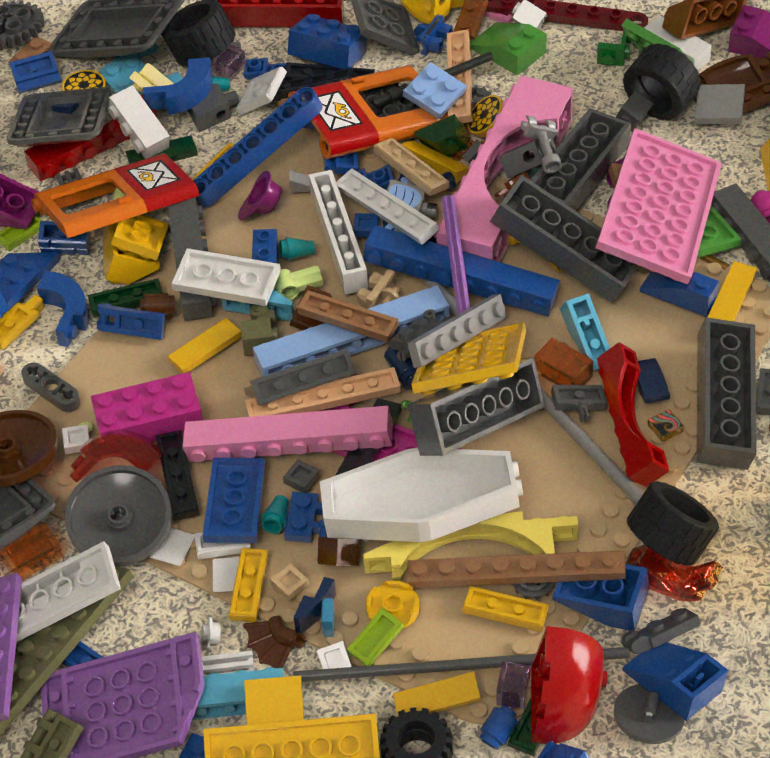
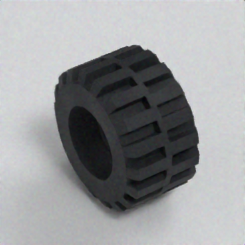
[380,707,453,758]

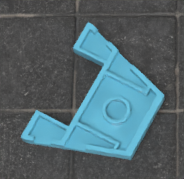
[99,43,183,95]

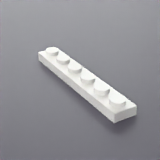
[336,168,439,245]

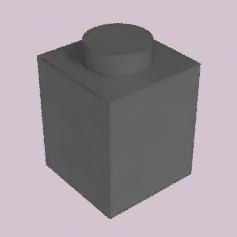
[616,90,654,132]

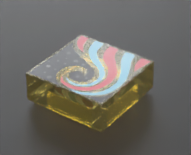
[647,409,684,442]

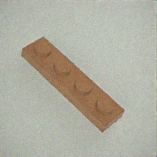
[297,290,398,343]

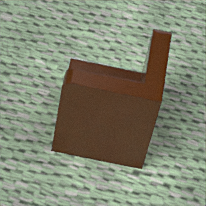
[317,537,359,566]

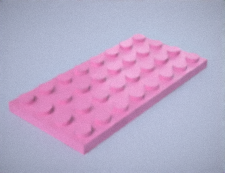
[595,128,722,285]

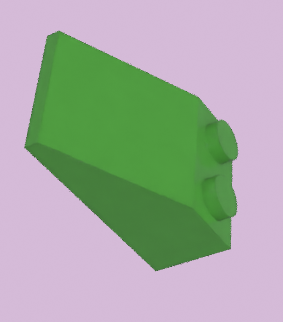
[470,22,546,76]

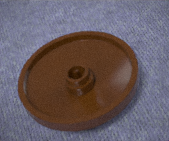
[0,410,59,487]

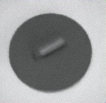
[614,684,685,744]

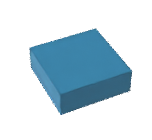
[321,598,335,637]

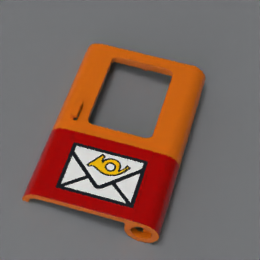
[288,65,448,159]
[31,153,200,238]

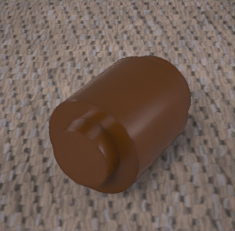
[140,293,176,318]

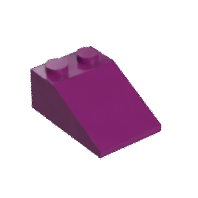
[728,5,770,58]
[0,174,38,229]

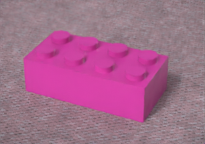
[91,372,203,453]

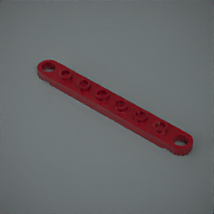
[485,0,648,31]

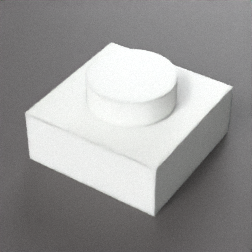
[62,424,91,454]
[317,641,353,669]

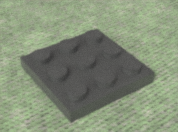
[351,0,419,55]

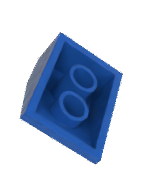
[552,564,650,630]

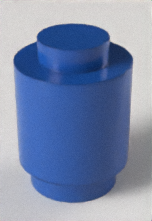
[478,705,518,750]

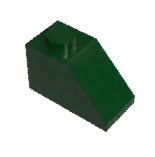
[414,114,467,156]

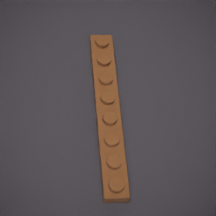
[406,550,626,588]

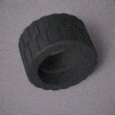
[161,0,236,67]
[623,44,701,120]
[627,481,719,566]

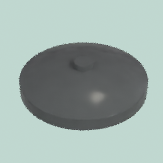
[65,465,172,567]

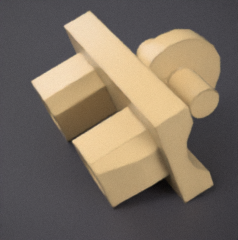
[357,269,400,309]

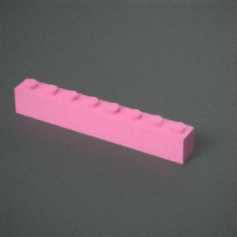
[183,406,393,462]

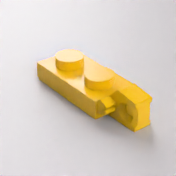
[0,294,45,350]

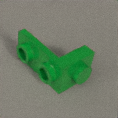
[597,29,632,66]

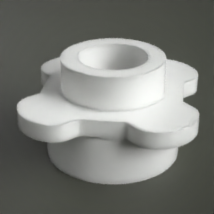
[201,617,221,650]

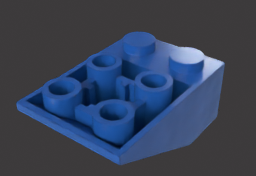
[622,642,729,721]

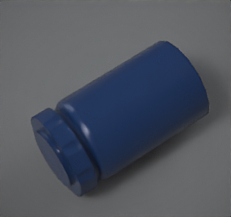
[384,347,417,390]

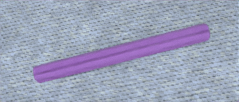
[442,195,470,315]

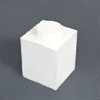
[512,0,548,29]

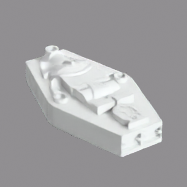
[320,448,523,542]

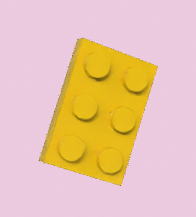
[111,214,169,261]

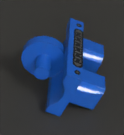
[414,14,453,56]

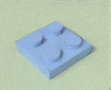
[403,62,467,120]

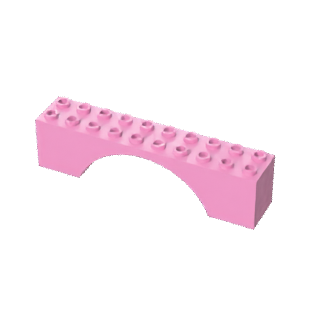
[434,75,573,262]

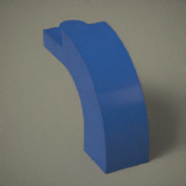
[143,57,213,115]
[37,271,89,347]

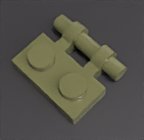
[20,708,84,758]

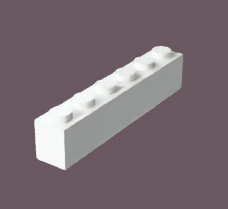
[309,170,368,295]

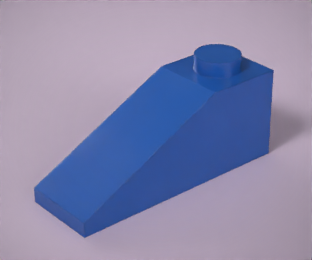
[640,272,719,317]

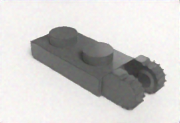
[621,608,701,654]

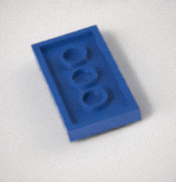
[202,458,266,543]

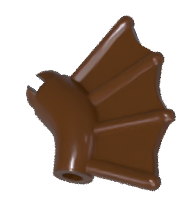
[243,615,306,668]

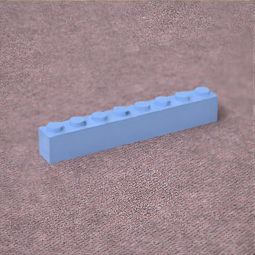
[253,285,450,377]

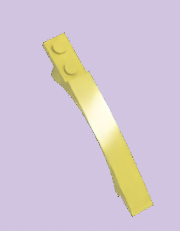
[363,511,579,581]

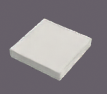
[236,67,287,114]

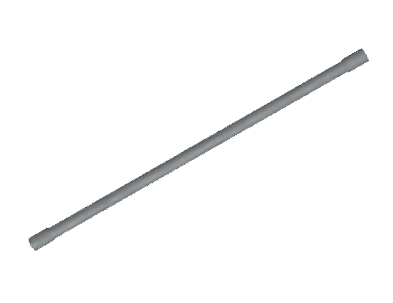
[419,278,644,505]

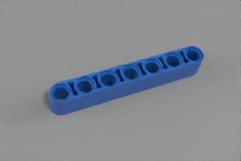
[193,87,322,208]

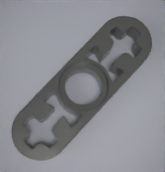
[21,363,80,412]

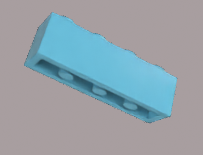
[192,667,284,720]

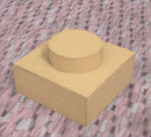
[270,564,309,601]

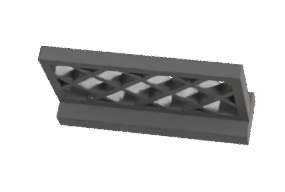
[244,348,355,405]

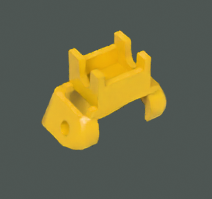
[400,0,465,24]

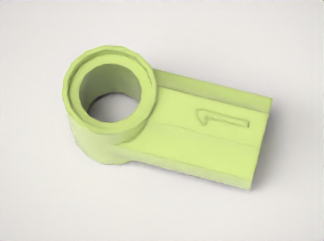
[274,265,323,300]

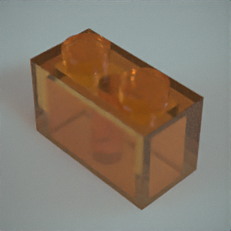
[534,337,593,385]
[0,522,63,580]

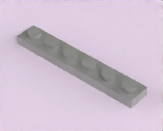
[407,294,506,368]

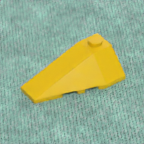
[103,222,160,285]

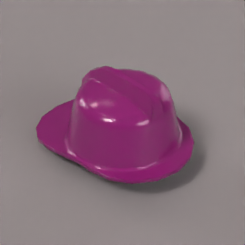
[238,171,282,220]

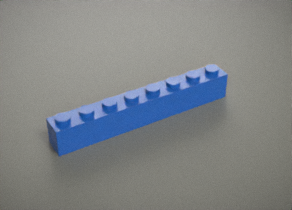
[363,225,560,317]

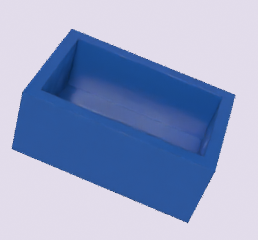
[287,14,367,69]

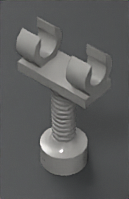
[521,115,562,173]

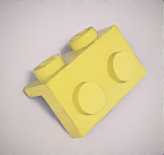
[129,63,174,94]

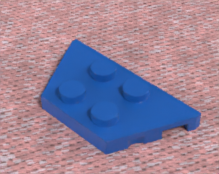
[0,252,61,309]

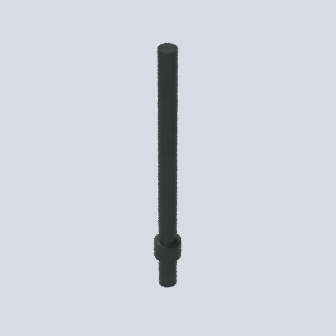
[371,52,494,108]

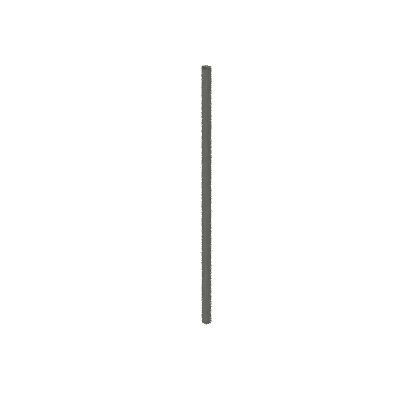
[293,647,629,682]

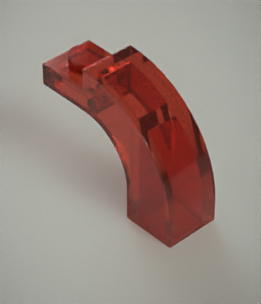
[69,430,163,483]
[626,545,723,602]

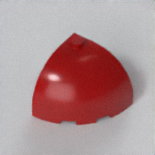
[531,626,607,744]

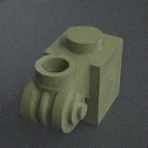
[240,304,278,356]

